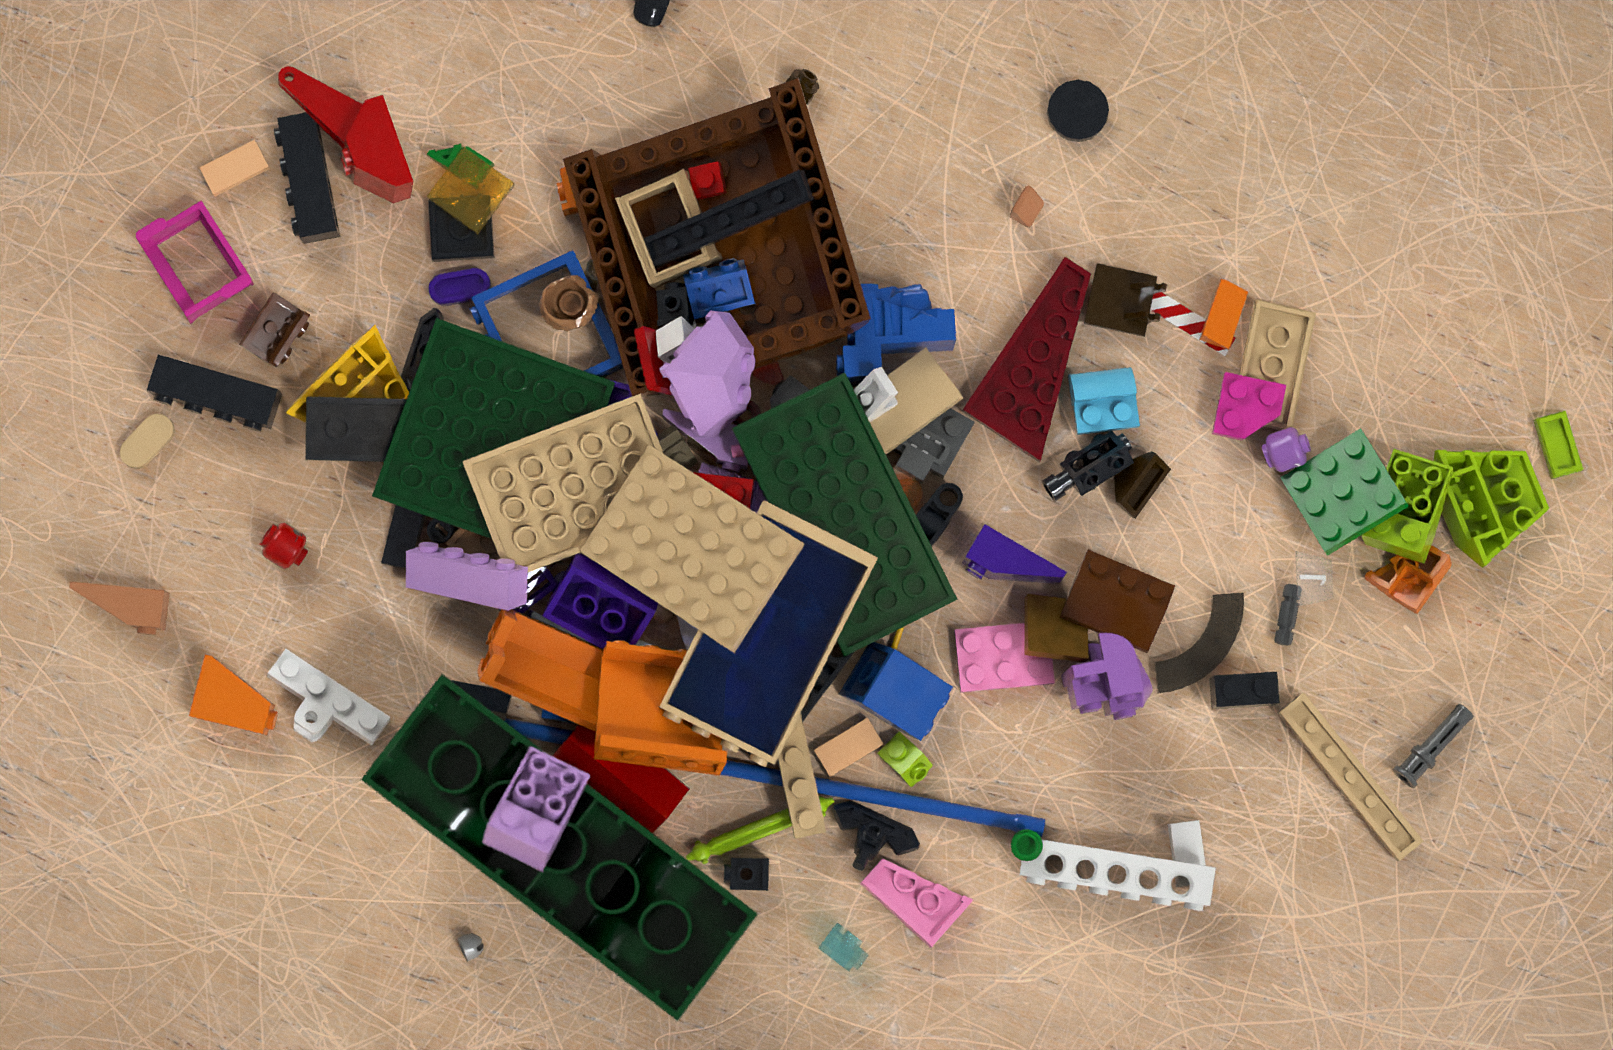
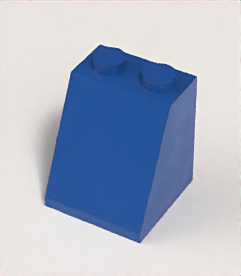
[839,642,953,741]

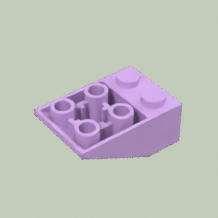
[482,746,590,871]

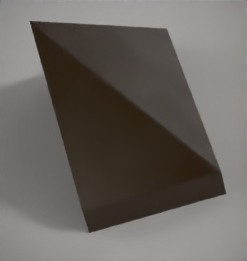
[1114,451,1171,519]

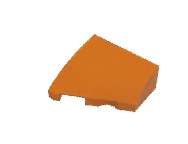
[1365,545,1452,614]

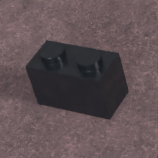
[1209,672,1280,709]

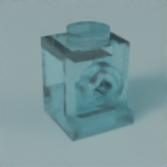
[818,923,869,971]

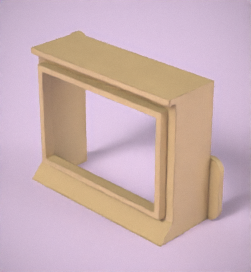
[615,169,723,291]

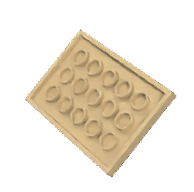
[462,394,664,572]
[580,445,805,652]

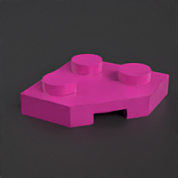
[1212,372,1286,441]

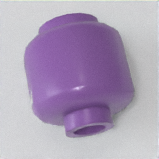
[1262,427,1311,472]

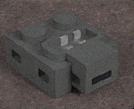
[892,408,975,484]

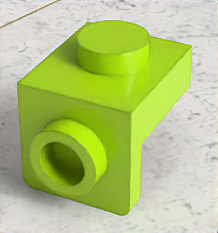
[877,731,933,787]

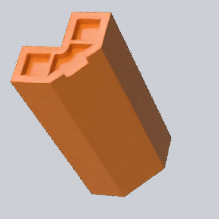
[477,609,603,732]

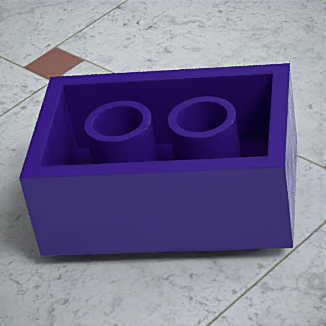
[543,553,658,650]

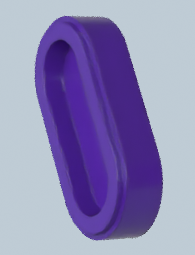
[429,268,491,306]

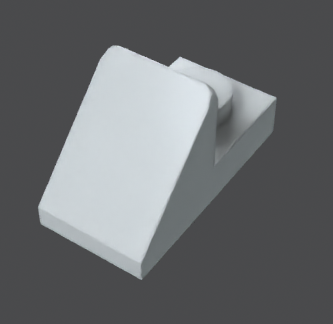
[854,367,898,422]

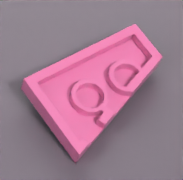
[860,859,973,948]

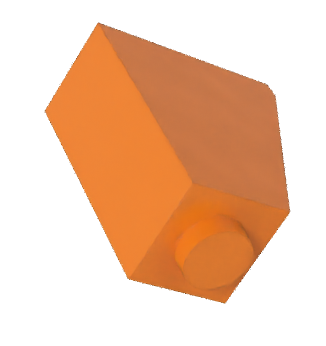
[189,655,278,736]

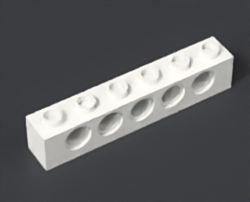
[1019,839,1216,911]

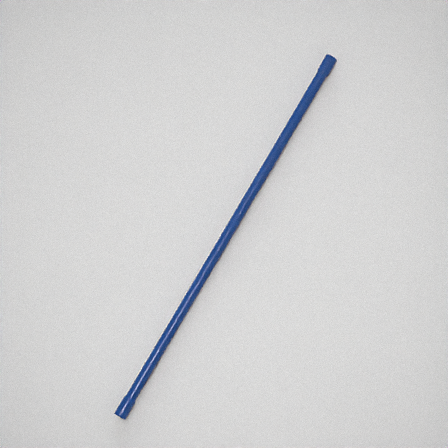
[505,718,1045,837]

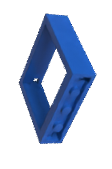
[470,250,624,377]

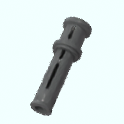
[1393,704,1474,788]

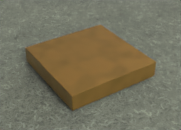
[1024,594,1088,663]

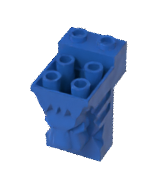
[836,284,956,387]

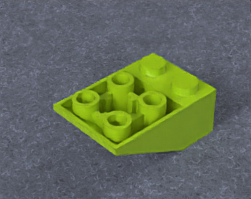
[1361,449,1454,564]

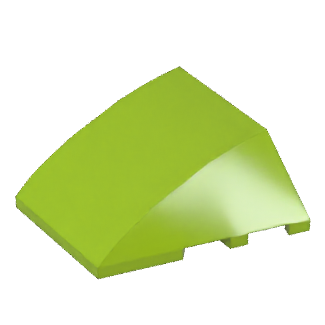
[1434,450,1550,568]

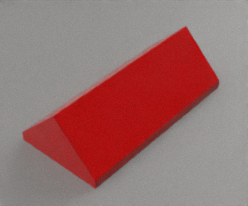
[552,724,690,833]

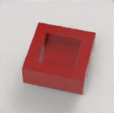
[688,161,727,200]

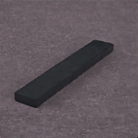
[644,170,814,269]

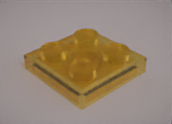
[427,147,515,235]

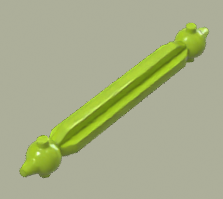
[686,796,834,864]

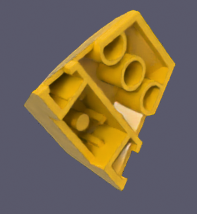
[285,325,409,423]

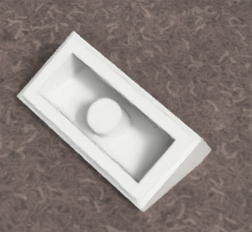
[1168,820,1206,887]

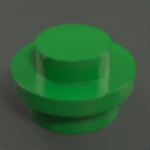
[1011,829,1043,861]

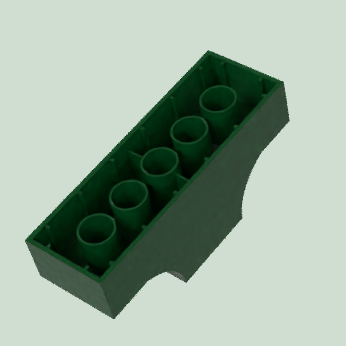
[361,674,758,1021]

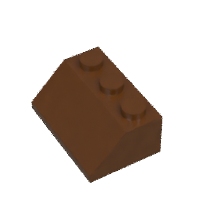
[1060,550,1175,653]

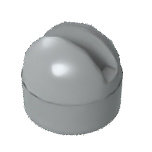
[458,933,484,961]

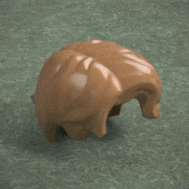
[538,275,599,332]

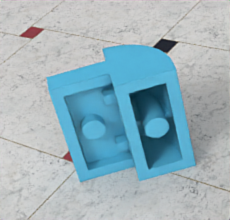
[1068,367,1140,435]

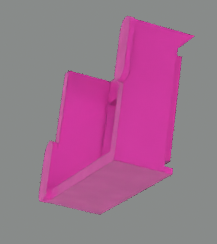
[136,201,254,324]

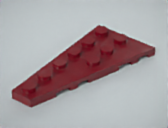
[962,257,1091,462]

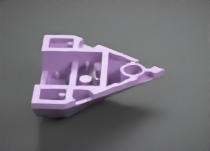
[659,310,755,438]

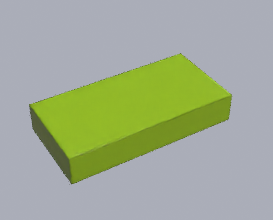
[1533,411,1583,479]

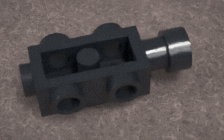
[1042,430,1134,502]

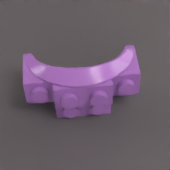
[1061,633,1153,720]

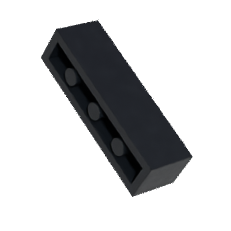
[274,112,341,244]
[147,354,282,432]

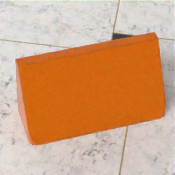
[1199,278,1248,350]

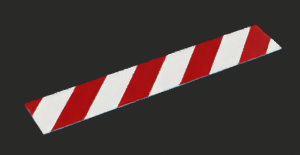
[1150,292,1236,356]

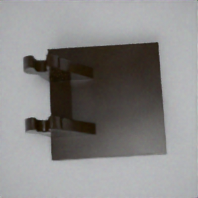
[1084,263,1167,337]

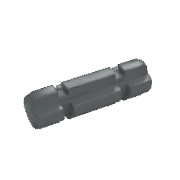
[1274,584,1302,646]

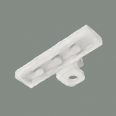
[267,649,390,745]

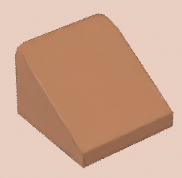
[1010,185,1044,228]

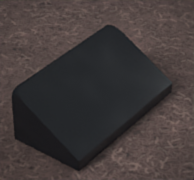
[381,505,425,569]

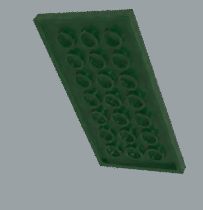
[731,373,958,656]

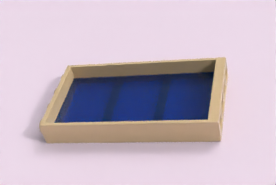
[659,500,878,767]

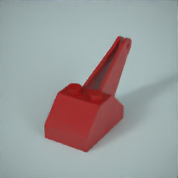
[278,66,414,203]

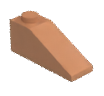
[69,581,170,635]

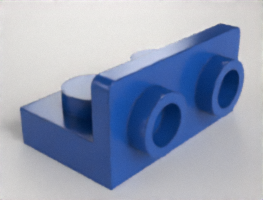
[683,258,755,319]

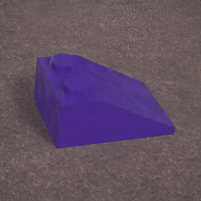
[962,524,1067,584]

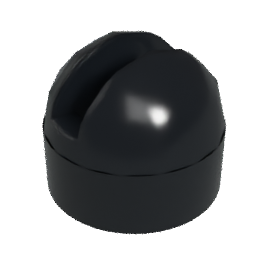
[427,519,454,543]

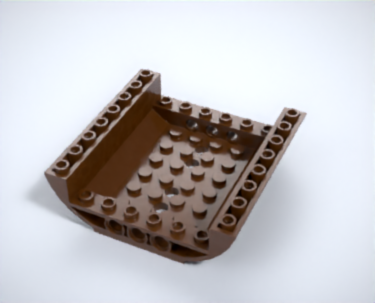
[563,78,871,397]

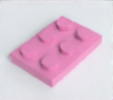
[954,623,1055,693]

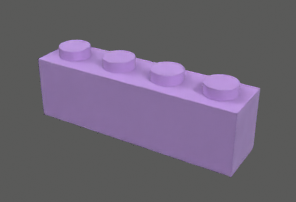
[406,542,528,611]

